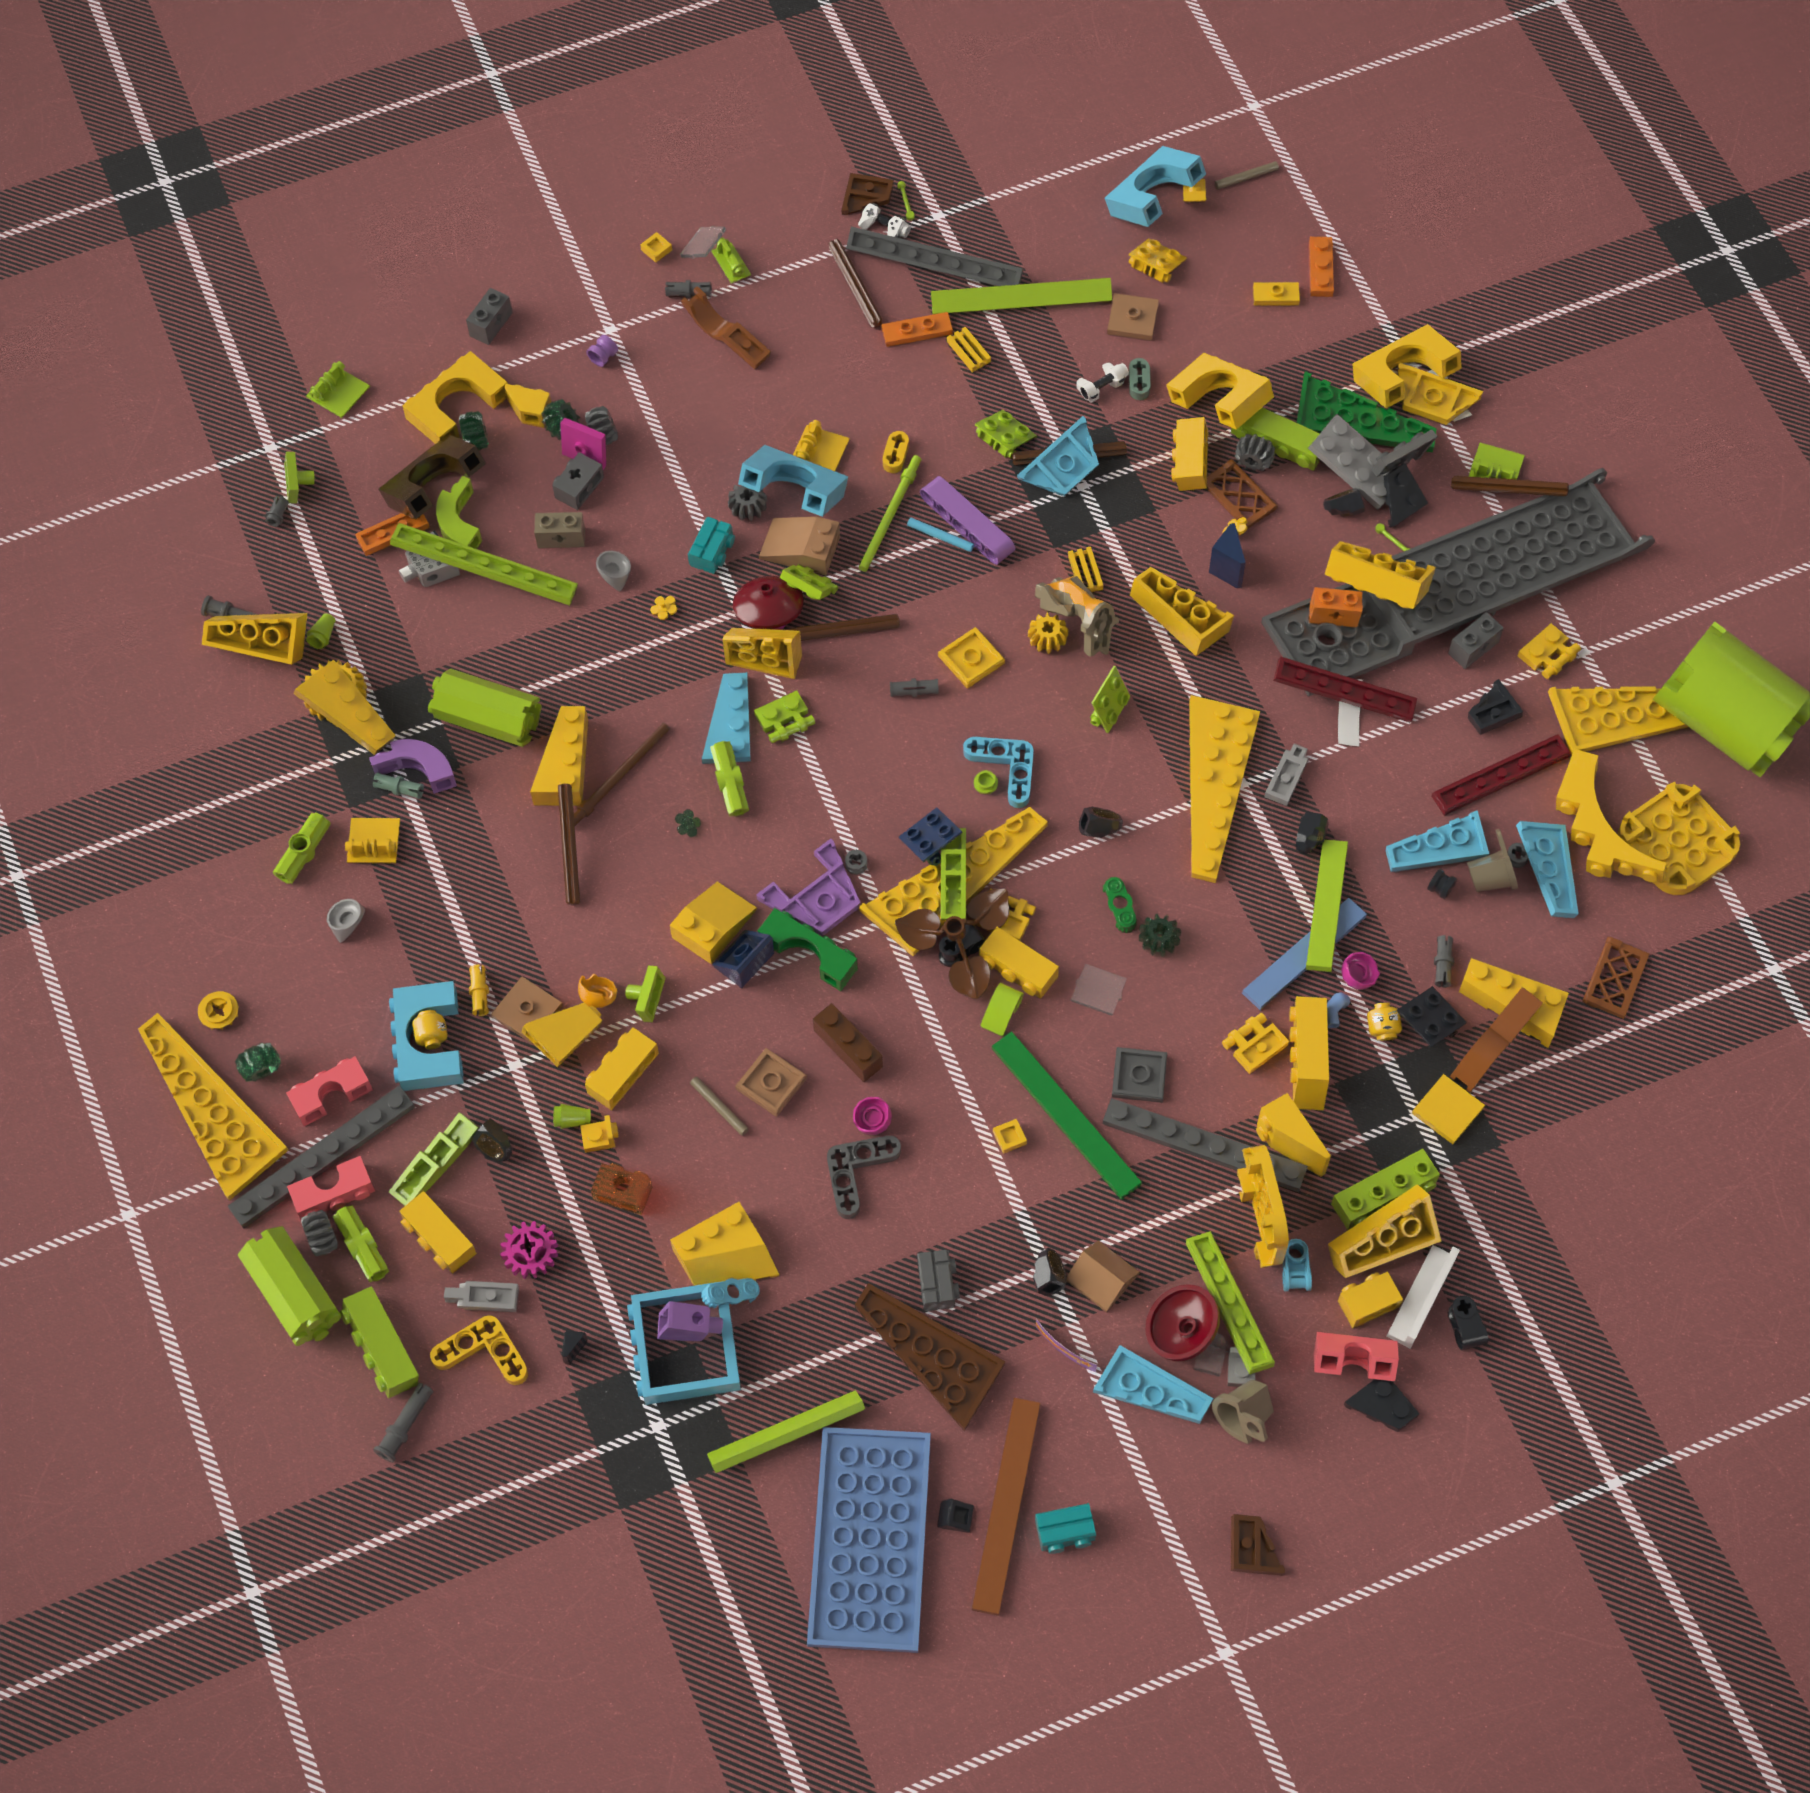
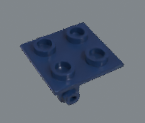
[898,807,963,866]

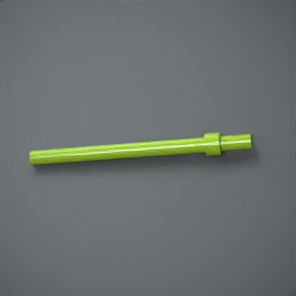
[858,455,922,572]

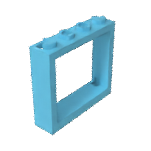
[627,1281,741,1405]

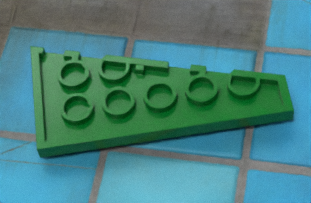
[1296,371,1437,453]

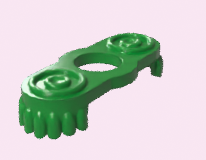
[1103,877,1137,933]

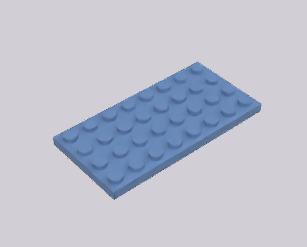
[807,1427,931,1653]

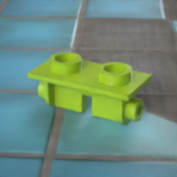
[711,237,751,284]

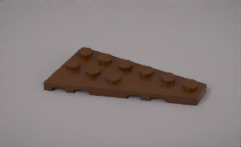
[854,1283,1005,1432]

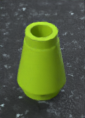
[306,613,336,649]
[553,1104,591,1129]

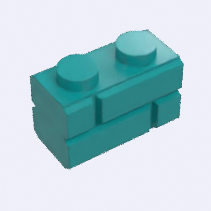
[688,517,735,574]
[1035,1503,1096,1554]

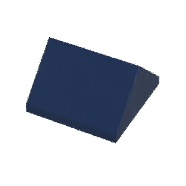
[1209,523,1246,588]
[712,930,774,989]

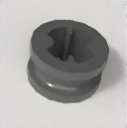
[1507,843,1529,868]
[845,849,867,875]

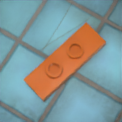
[882,312,953,347]

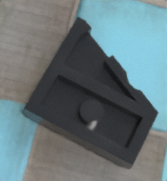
[1344,1379,1419,1432]

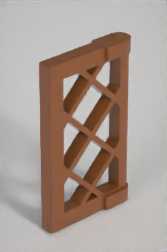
[1206,459,1278,529]
[1582,937,1649,1019]

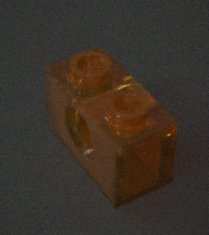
[591,1163,653,1215]

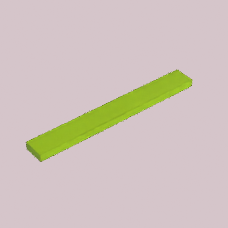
[931,278,1112,315]
[390,523,578,606]

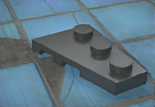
[1372,430,1438,477]

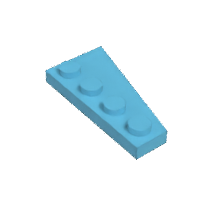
[702,672,751,764]
[1385,810,1489,872]
[1516,821,1578,918]
[1093,1345,1214,1424]

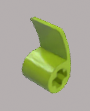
[981,983,1024,1036]

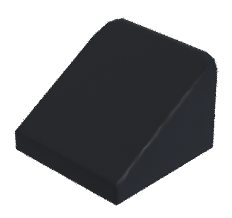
[562,1331,588,1365]
[937,1499,974,1533]

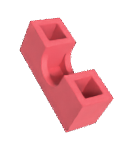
[286,1056,373,1127]
[287,1156,375,1219]
[1314,1332,1399,1381]

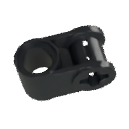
[939,925,986,967]
[1448,1295,1488,1351]

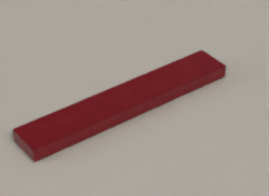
[1273,656,1417,723]
[1431,734,1571,816]

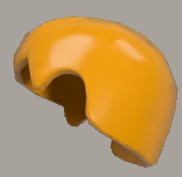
[578,974,617,1008]

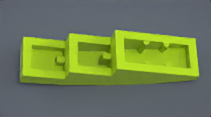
[941,828,966,920]
[389,1112,480,1206]

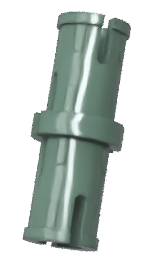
[373,772,424,799]

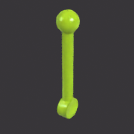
[897,181,915,221]
[1375,523,1411,551]

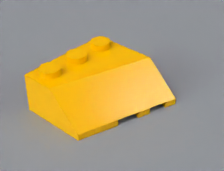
[723,628,802,679]
[670,1202,779,1287]

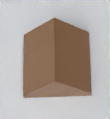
[1067,1240,1140,1313]

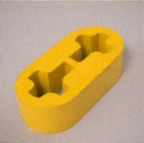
[883,431,909,473]

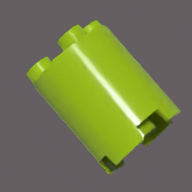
[1652,621,1810,778]

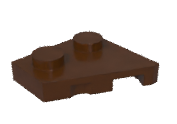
[841,173,894,215]
[1231,1514,1285,1576]

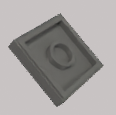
[1112,1047,1167,1103]

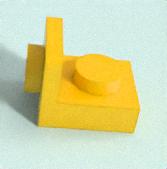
[1183,179,1206,202]
[580,1115,619,1153]

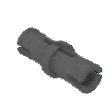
[665,280,712,298]
[890,678,939,698]
[1434,935,1454,988]

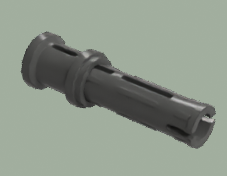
[201,595,259,617]
[373,1383,433,1463]

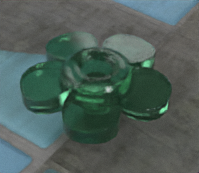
[675,809,701,837]

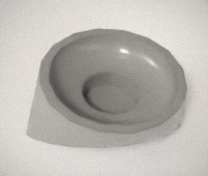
[596,551,631,592]
[327,899,365,943]

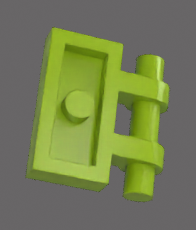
[780,564,838,600]
[754,690,816,743]

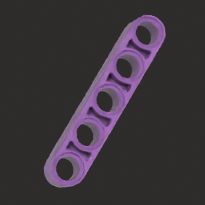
[920,476,1015,565]

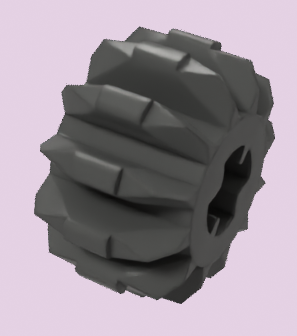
[585,406,618,446]
[1235,434,1275,471]
[728,485,767,522]
[301,1210,338,1256]

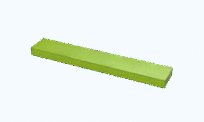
[1306,840,1348,972]
[1186,1231,1275,1375]
[707,1390,865,1473]

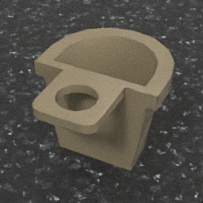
[1467,829,1518,892]
[1212,1380,1274,1444]

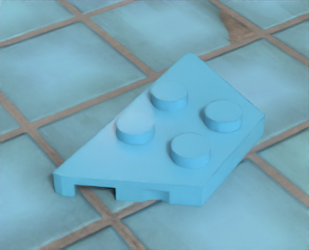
[1017,416,1099,497]

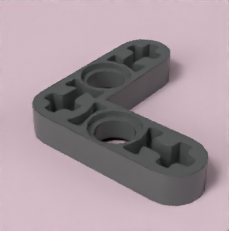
[827,1136,901,1219]

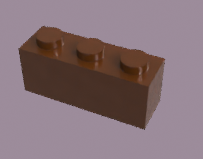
[813,1003,883,1082]

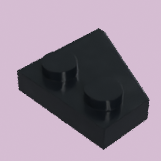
[1383,463,1428,527]
[1468,679,1523,735]

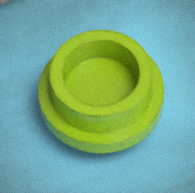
[974,770,998,794]

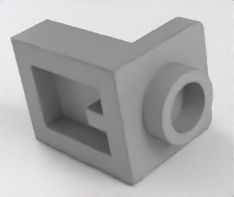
[1227,1346,1255,1387]

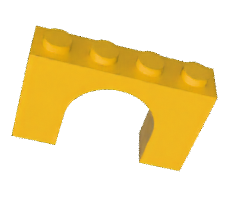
[1353,324,1461,408]
[402,351,508,444]
[1166,353,1274,430]

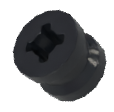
[1427,869,1457,900]

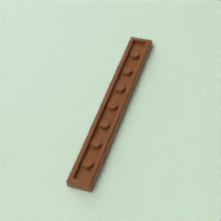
[972,1398,1040,1616]

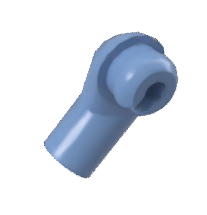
[1327,992,1350,1028]

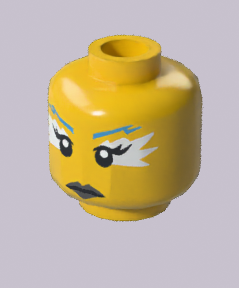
[1367,1003,1402,1041]
[412,1010,447,1050]

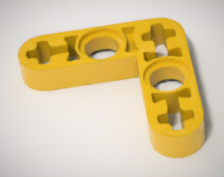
[430,1316,528,1385]

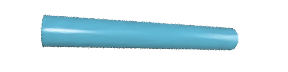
[907,517,974,552]

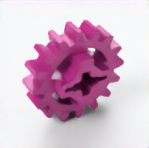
[500,1221,558,1279]

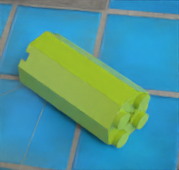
[428,669,542,747]
[238,1226,342,1346]

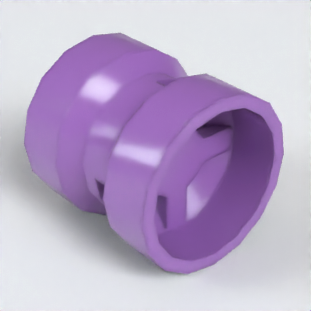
[586,335,618,367]

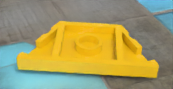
[1397,363,1483,425]

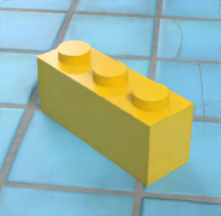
[1172,417,1208,491]
[979,927,1059,999]
[585,1027,659,1111]
[399,1191,477,1274]

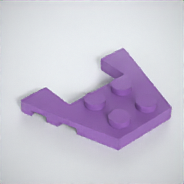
[756,839,861,936]

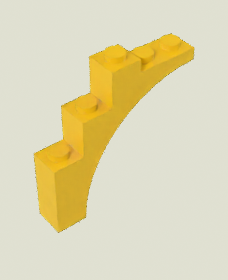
[1556,749,1666,883]

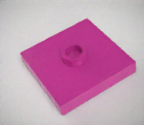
[560,418,606,470]

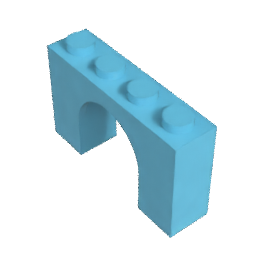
[1105,146,1206,227]
[738,445,848,517]
[389,981,464,1091]

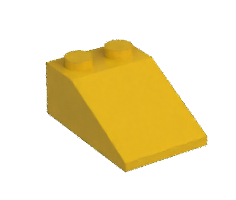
[670,881,757,964]
[1256,1093,1331,1177]

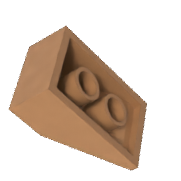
[759,516,840,575]

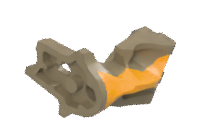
[1035,576,1119,657]

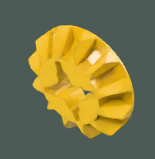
[198,991,239,1030]

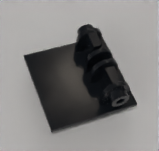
[1397,986,1467,1047]

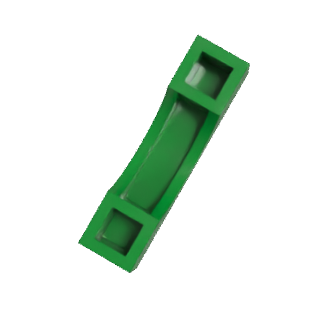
[757,908,858,991]

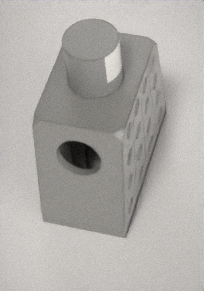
[399,530,460,587]

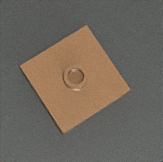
[1107,293,1159,341]
[491,976,563,1044]
[735,1048,807,1117]

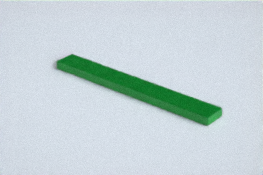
[992,1031,1142,1200]

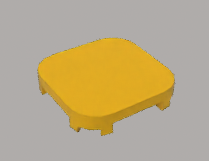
[1617,782,1740,895]
[1237,1145,1289,1268]

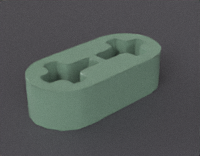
[1129,358,1151,400]

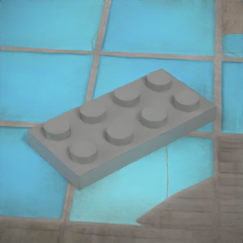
[1308,414,1389,510]

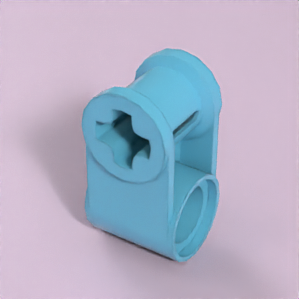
[1282,1239,1312,1291]

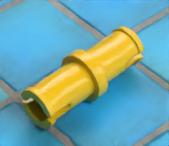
[469,964,489,1016]

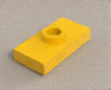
[1253,282,1300,306]

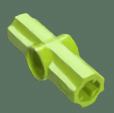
[710,741,749,817]
[273,812,331,884]
[333,1205,389,1283]

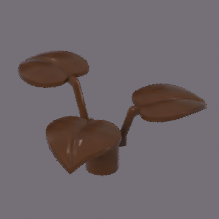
[895,889,1009,999]

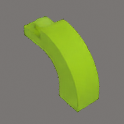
[436,476,482,549]

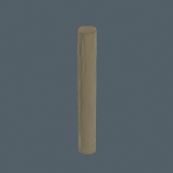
[1215,161,1279,190]
[690,1077,749,1136]

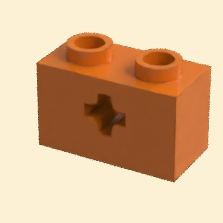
[1309,587,1362,627]

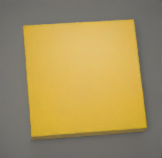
[938,627,1005,689]
[1412,1074,1485,1144]

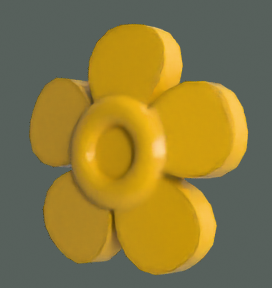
[1223,517,1247,536]
[650,596,677,620]

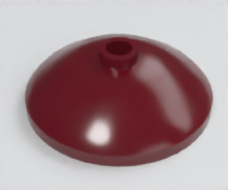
[733,576,804,629]
[1145,1284,1220,1361]

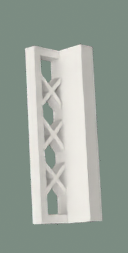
[1386,1245,1460,1349]

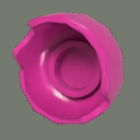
[1341,952,1380,990]
[853,1097,892,1135]

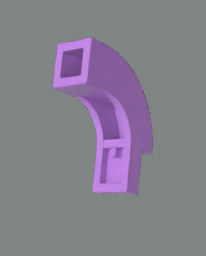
[369,739,457,794]

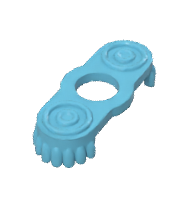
[701,1278,760,1308]

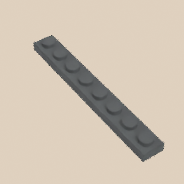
[846,226,1024,286]
[227,1086,415,1229]
[1102,1098,1308,1192]

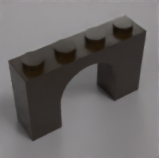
[378,434,486,520]

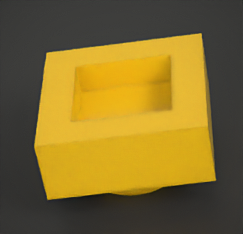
[640,232,672,263]
[993,1119,1027,1154]

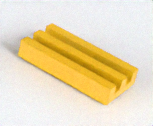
[947,327,991,372]
[1068,546,1103,592]

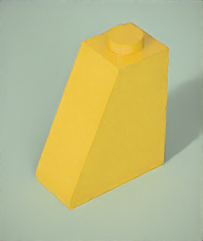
[522,1003,602,1068]

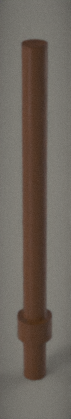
[574,723,670,826]

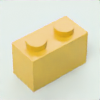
[1338,1271,1403,1328]

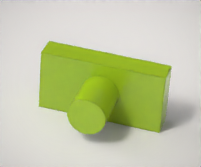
[284,452,314,503]
[625,965,666,1023]

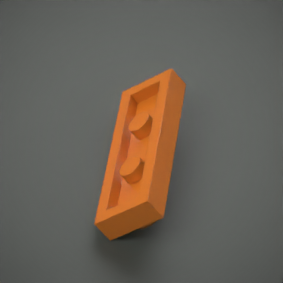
[1309,236,1334,297]
[355,513,430,556]

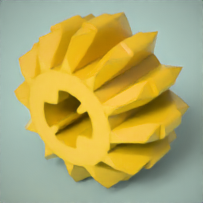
[1028,612,1069,654]

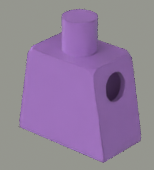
[657,1301,723,1341]

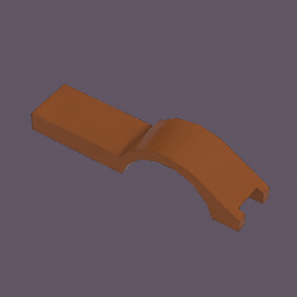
[681,286,771,369]
[1450,987,1543,1093]

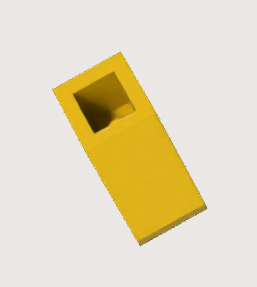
[504,384,552,428]

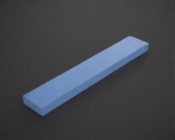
[1242,898,1367,1010]

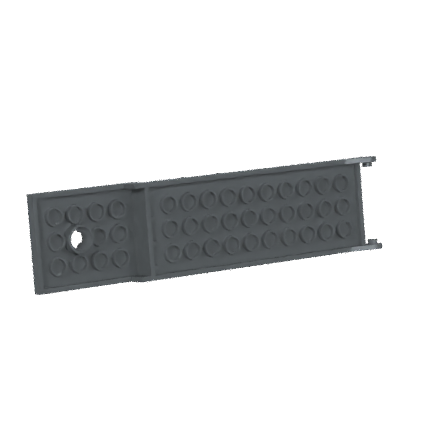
[1261,468,1655,697]

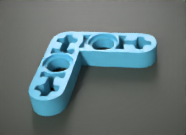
[963,737,1034,808]

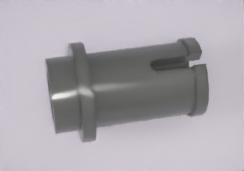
[265,496,289,527]

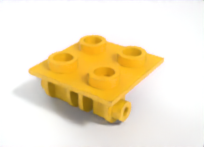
[1129,238,1187,283]
[793,420,850,471]
[345,818,400,863]

